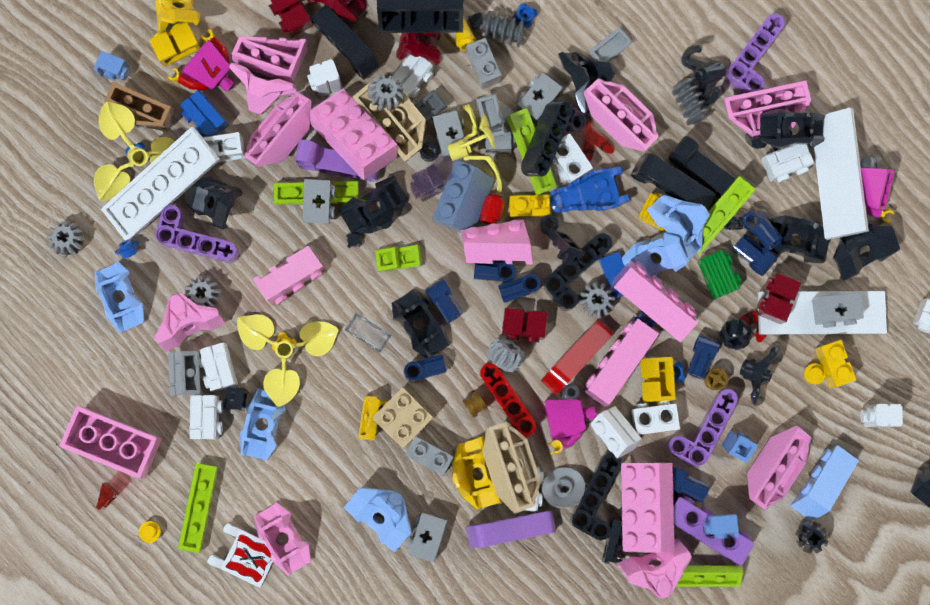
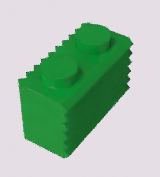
[697,250,741,300]

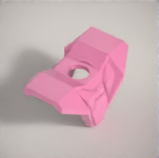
[229,63,297,114]
[154,293,226,352]
[254,502,311,575]
[617,538,692,599]

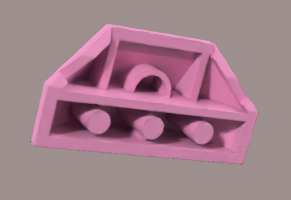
[584,79,659,152]
[724,81,811,137]
[244,92,312,167]
[747,426,811,510]

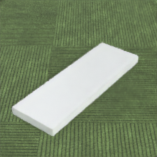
[814,107,869,240]
[101,127,220,240]
[758,291,887,335]

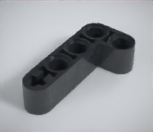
[310,5,380,80]
[521,101,586,177]
[668,136,735,198]
[630,153,716,211]
[543,233,612,312]
[570,452,621,540]

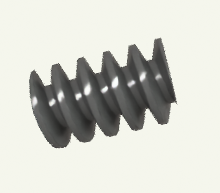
[480,10,526,47]
[672,77,710,125]

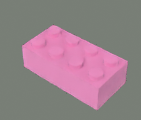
[310,89,397,180]
[614,260,698,342]
[584,319,659,407]
[59,406,162,479]
[621,463,674,553]

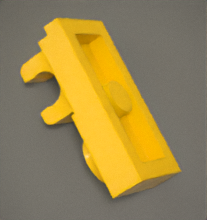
[509,195,552,218]
[358,396,387,441]

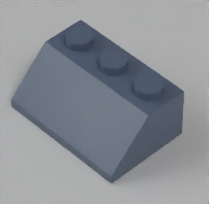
[432,160,495,233]

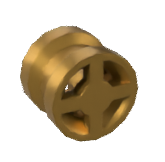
[704,368,728,390]
[462,391,488,418]

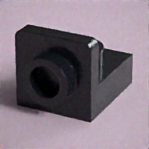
[224,387,249,411]

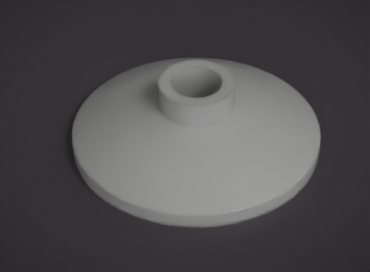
[542,468,585,508]

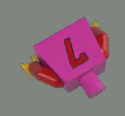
[168,29,234,91]

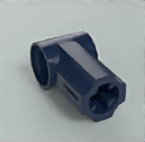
[742,211,783,250]
[732,235,777,276]
[474,262,516,283]
[498,274,541,303]
[425,278,463,324]
[686,334,720,380]
[404,354,447,383]
[672,467,710,502]

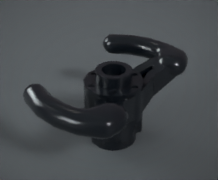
[681,45,726,106]
[740,346,783,406]

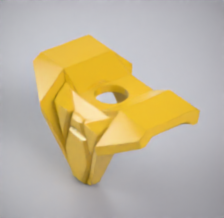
[155,0,200,32]
[452,437,503,510]

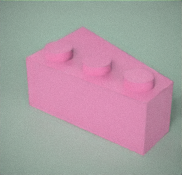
[231,36,308,84]
[461,220,533,265]
[253,246,325,305]

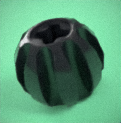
[720,318,752,351]
[796,521,829,554]

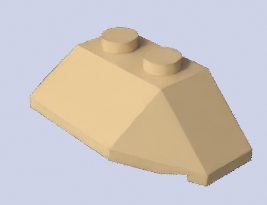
[353,83,426,162]
[483,422,541,513]

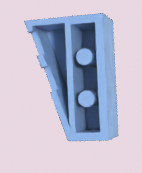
[790,445,859,521]

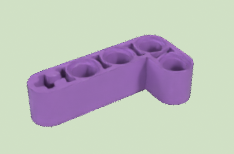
[725,14,785,94]
[295,140,380,182]
[155,205,239,263]
[666,389,738,466]
[466,510,556,548]

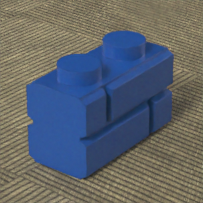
[180,90,228,138]

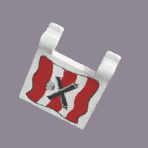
[207,523,273,588]

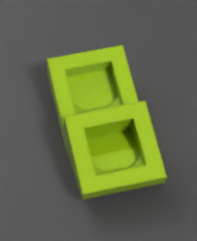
[375,245,422,272]

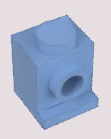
[93,51,130,81]
[722,430,758,463]
[704,514,739,538]

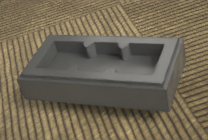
[415,89,447,124]

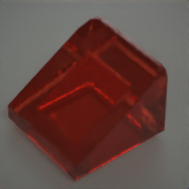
[96,482,119,510]

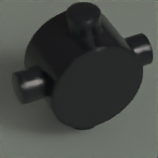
[468,12,483,30]
[346,232,362,248]

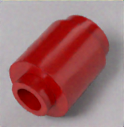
[480,193,506,225]

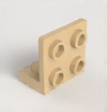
[373,387,434,448]

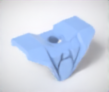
[647,195,709,260]
[622,232,690,276]
[95,262,145,333]
[240,388,286,461]
[344,487,412,552]

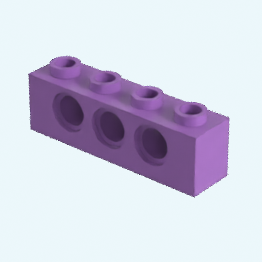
[673,495,755,566]

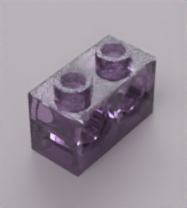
[410,164,444,202]

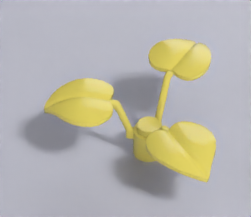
[94,101,175,201]
[447,104,502,194]
[237,314,338,407]

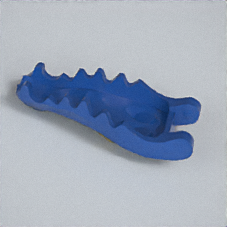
[550,166,632,213]

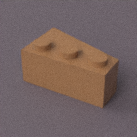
[97,82,177,128]

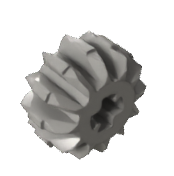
[367,74,404,111]
[46,220,85,257]
[184,276,221,308]
[579,282,615,319]
[487,337,524,372]

